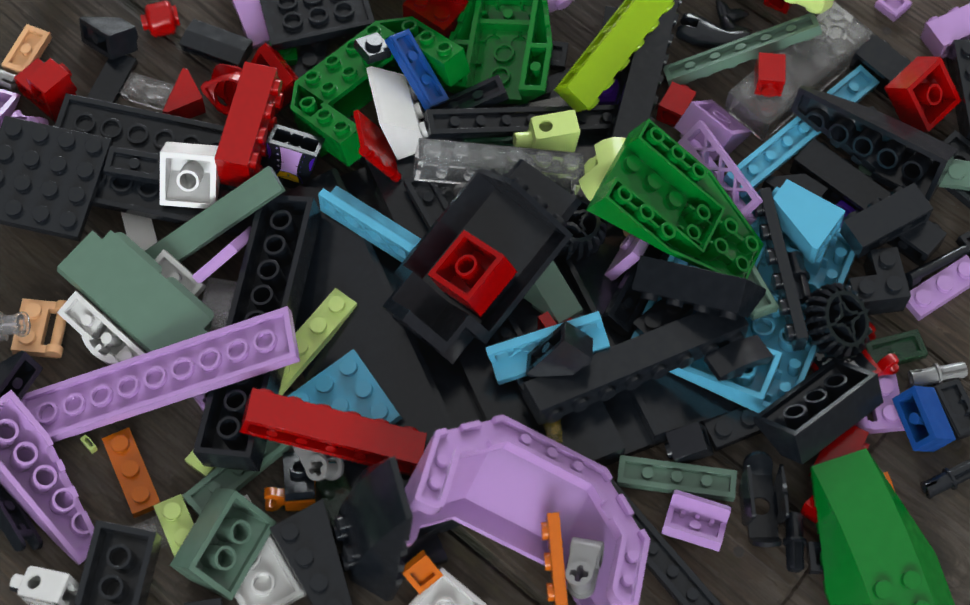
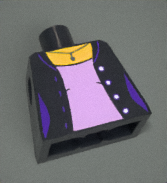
[266,124,325,188]

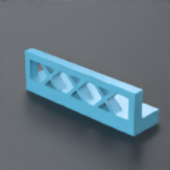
[318,185,421,262]
[485,311,610,385]

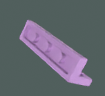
[677,120,763,225]

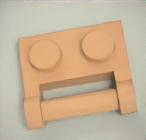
[10,298,67,358]

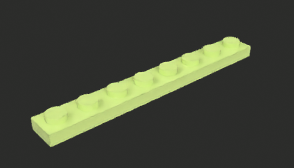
[185,288,357,477]

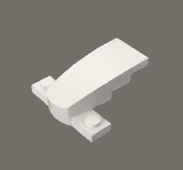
[57,249,207,365]

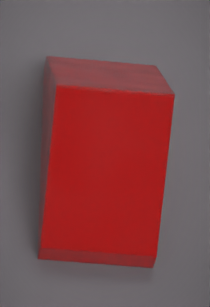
[163,68,206,119]

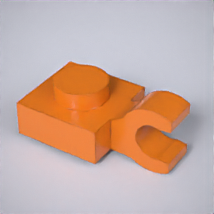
[264,481,316,511]

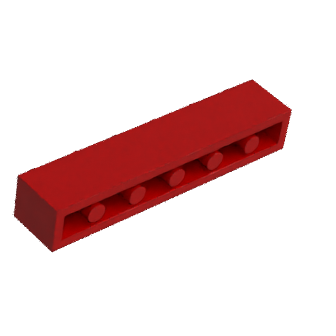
[240,388,427,476]

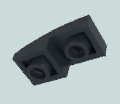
[704,335,773,381]

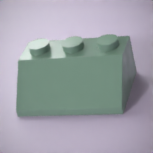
[169,488,277,601]

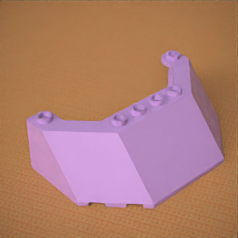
[405,414,650,605]

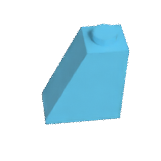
[772,179,845,265]

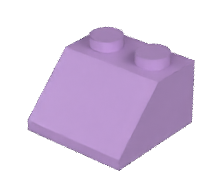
[674,100,752,160]

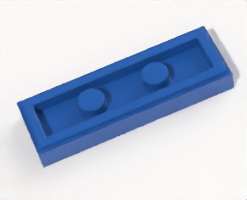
[385,29,449,111]

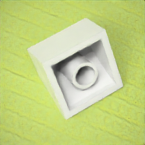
[160,142,220,209]

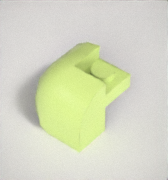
[578,137,626,202]

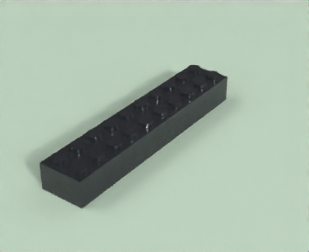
[193,195,322,472]

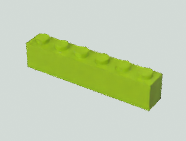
[554,0,674,112]

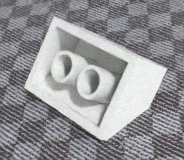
[366,66,428,160]

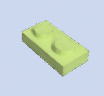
[153,494,194,557]

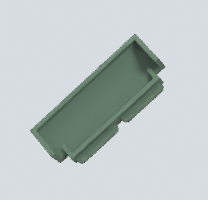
[57,230,214,353]

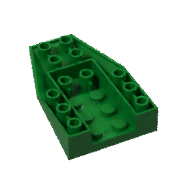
[586,118,764,279]

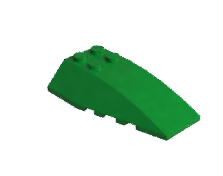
[440,0,553,105]
[810,448,955,605]

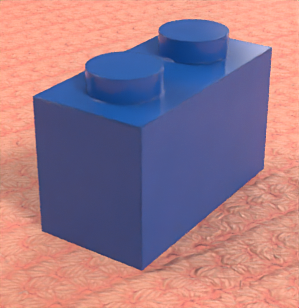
[892,386,956,452]

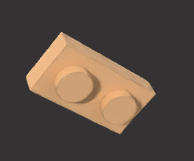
[1,24,52,74]

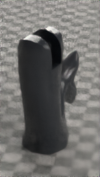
[675,0,752,49]

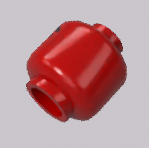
[140,0,181,38]

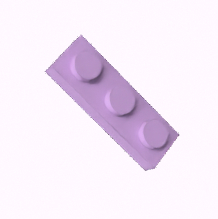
[906,255,970,321]

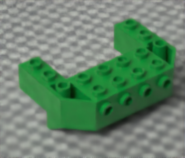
[290,16,470,167]

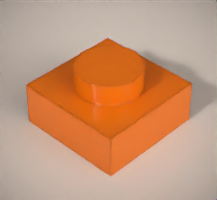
[401,550,443,594]

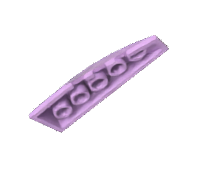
[0,390,94,565]

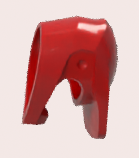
[201,64,242,115]

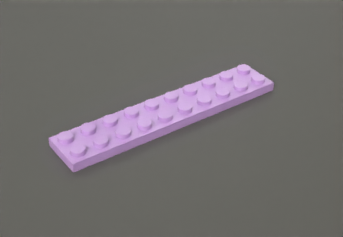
[21,306,300,443]

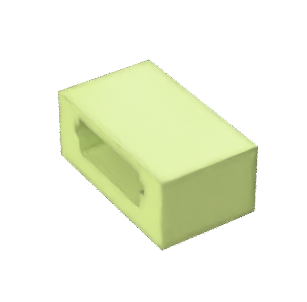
[80,434,98,454]

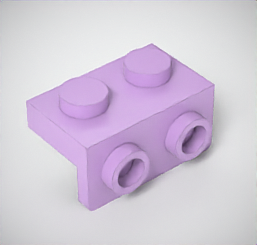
[661,490,732,552]

